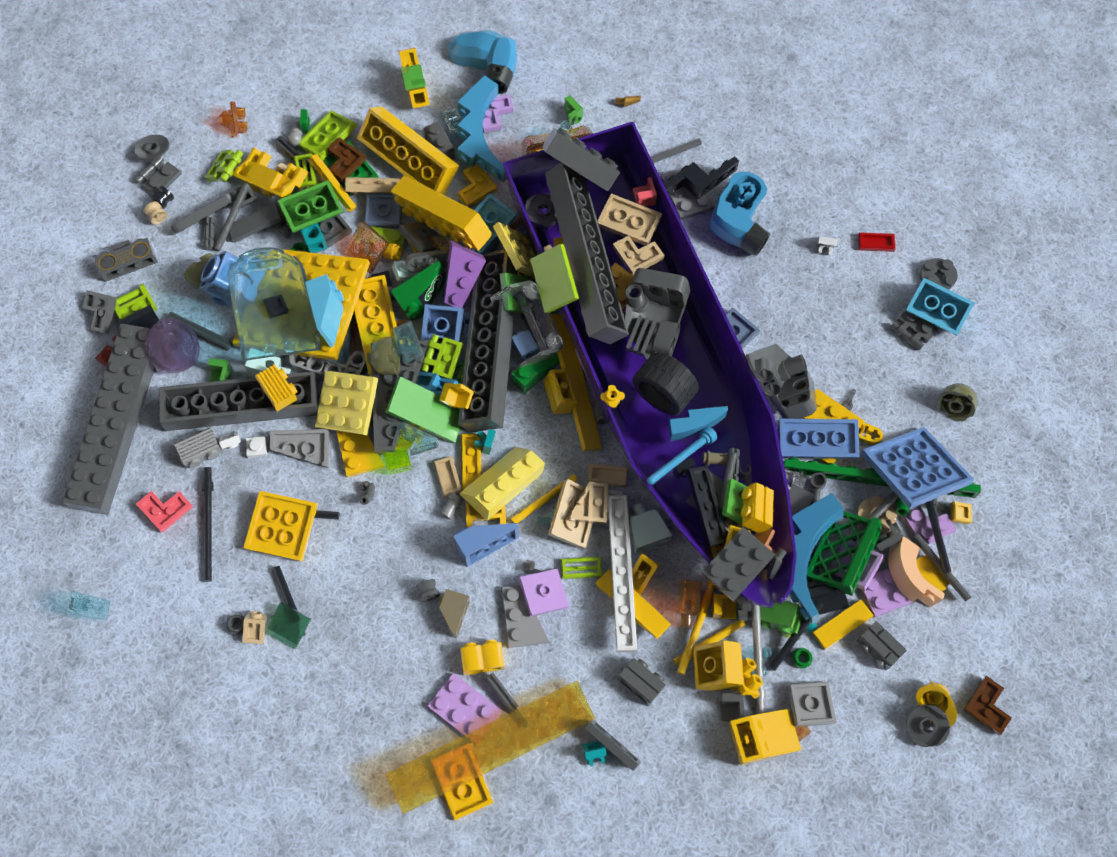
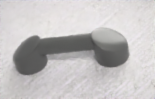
[810,473,827,505]

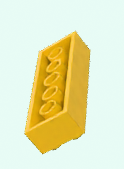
[357,107,459,195]
[391,175,493,251]

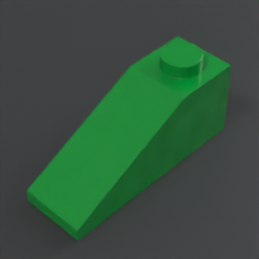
[511,346,560,394]

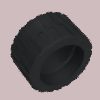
[632,352,699,416]

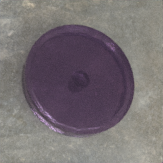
[145,318,200,373]

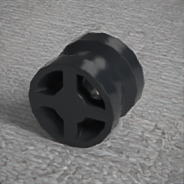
[151,186,174,209]

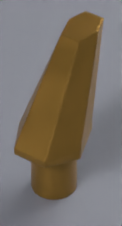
[615,96,641,107]

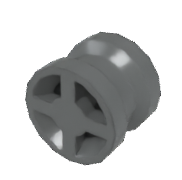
[416,579,440,602]

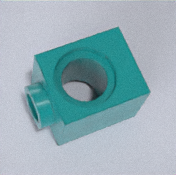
[301,223,328,253]

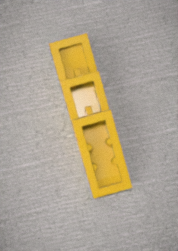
[595,569,671,639]

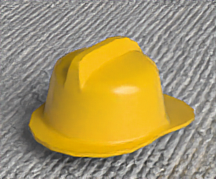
[916,680,957,727]

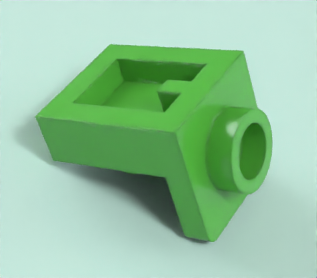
[564,95,583,126]

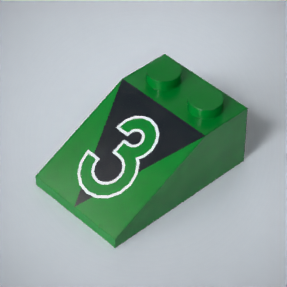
[391,261,446,321]

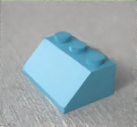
[906,278,975,336]

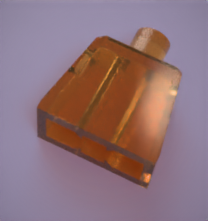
[676,580,702,628]

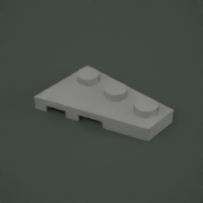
[270,429,330,468]
[502,585,549,648]

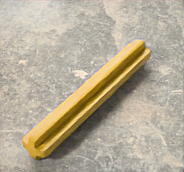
[309,154,356,212]

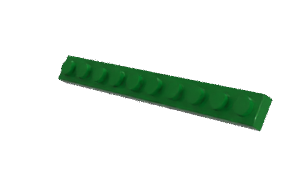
[783,458,981,498]

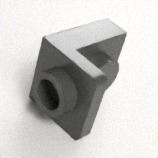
[876,519,902,552]

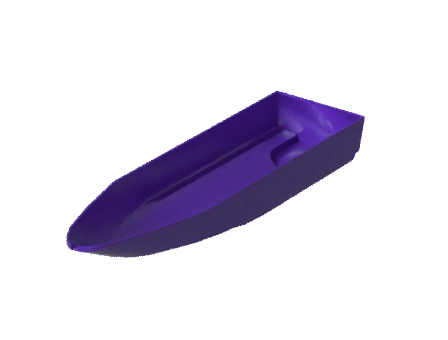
[503,122,797,608]

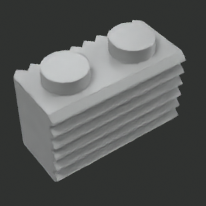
[174,427,223,469]

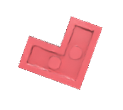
[136,491,193,533]

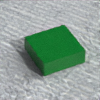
[299,109,310,133]

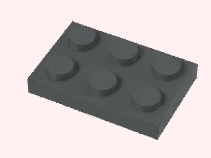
[701,527,775,602]

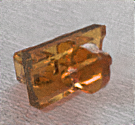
[218,102,248,138]

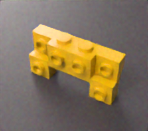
[233,147,308,198]

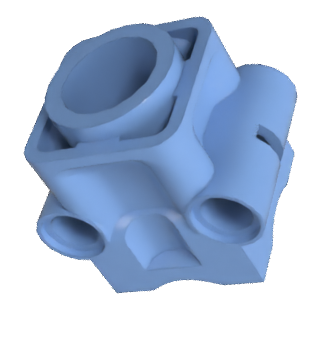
[200,251,266,311]

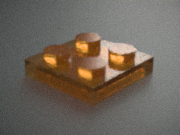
[344,222,390,273]

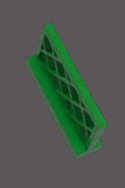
[806,511,882,596]

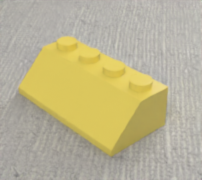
[460,447,545,521]

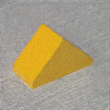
[632,553,659,595]

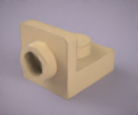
[242,611,268,644]

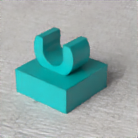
[474,429,496,455]
[582,741,607,767]

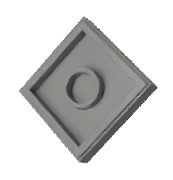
[787,682,837,727]

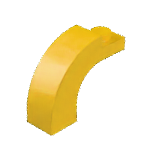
[398,47,430,109]

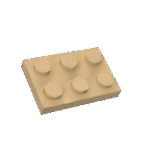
[597,194,662,246]
[548,479,593,549]

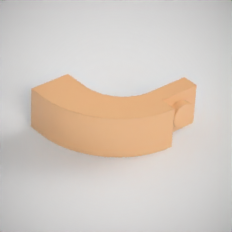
[888,536,944,607]

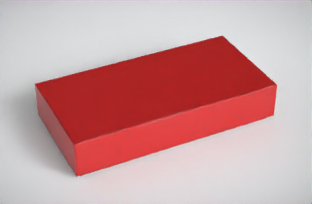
[858,232,896,252]

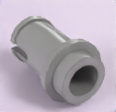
[440,493,462,519]

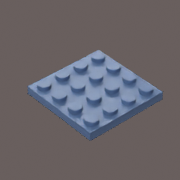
[861,427,974,509]

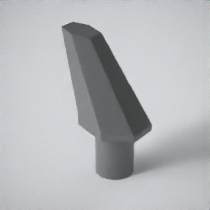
[767,548,787,580]

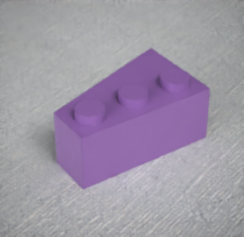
[442,240,486,308]

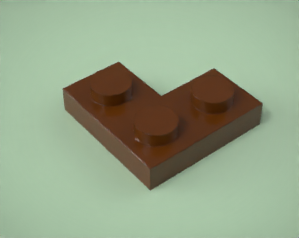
[328,137,366,183]
[963,676,1012,735]

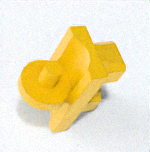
[731,658,763,699]

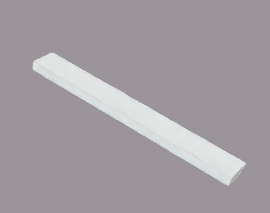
[608,495,637,652]

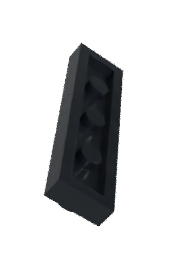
[687,466,727,548]

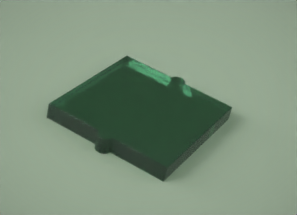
[265,602,311,649]

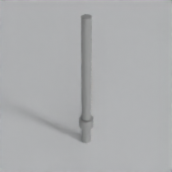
[751,603,766,714]

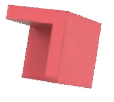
[633,178,657,207]

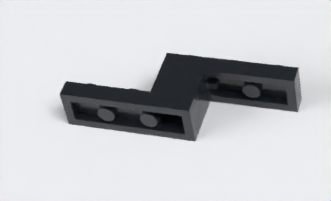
[664,156,739,200]

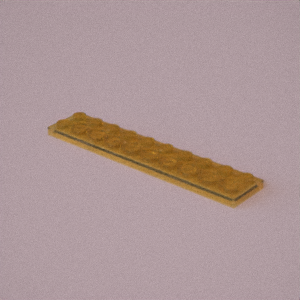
[385,680,596,814]

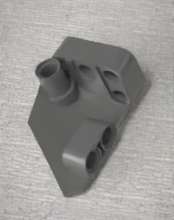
[625,268,690,359]
[746,344,817,419]

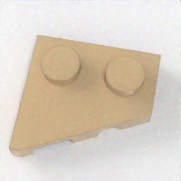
[568,482,608,524]

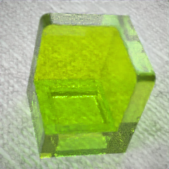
[384,447,412,475]

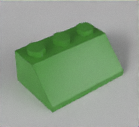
[278,180,344,233]

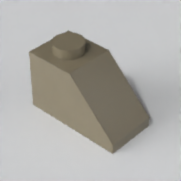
[438,589,470,638]

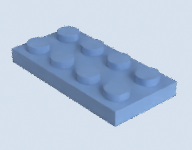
[779,419,860,459]

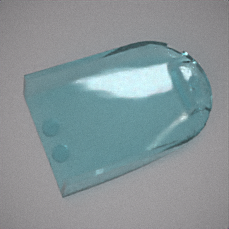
[227,247,320,361]

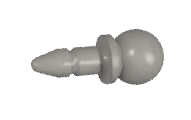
[288,118,302,146]

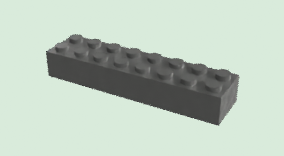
[160,371,319,431]

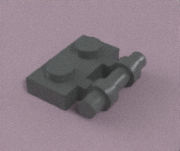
[135,156,182,194]
[890,311,939,350]

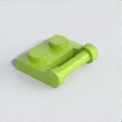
[115,283,158,320]

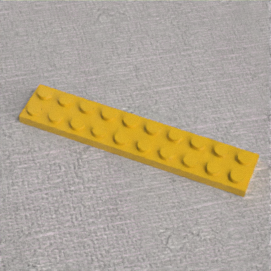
[354,275,425,455]

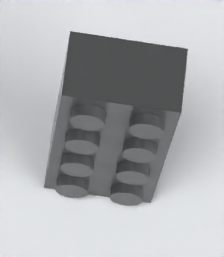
[542,128,620,191]

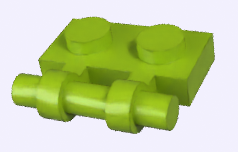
[204,149,243,182]
[421,334,463,379]

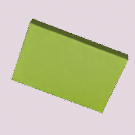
[297,110,357,161]
[530,244,579,313]

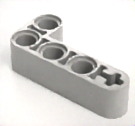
[289,351,367,381]

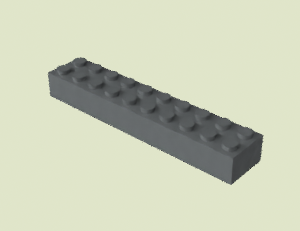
[545,162,629,344]
[458,249,518,433]
[63,324,163,515]

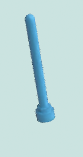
[647,427,717,485]

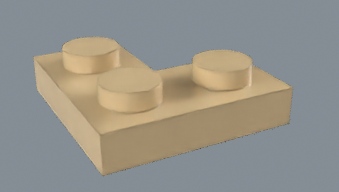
[613,236,664,275]

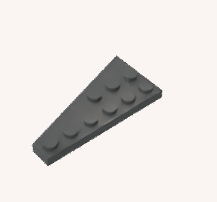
[371,340,428,453]

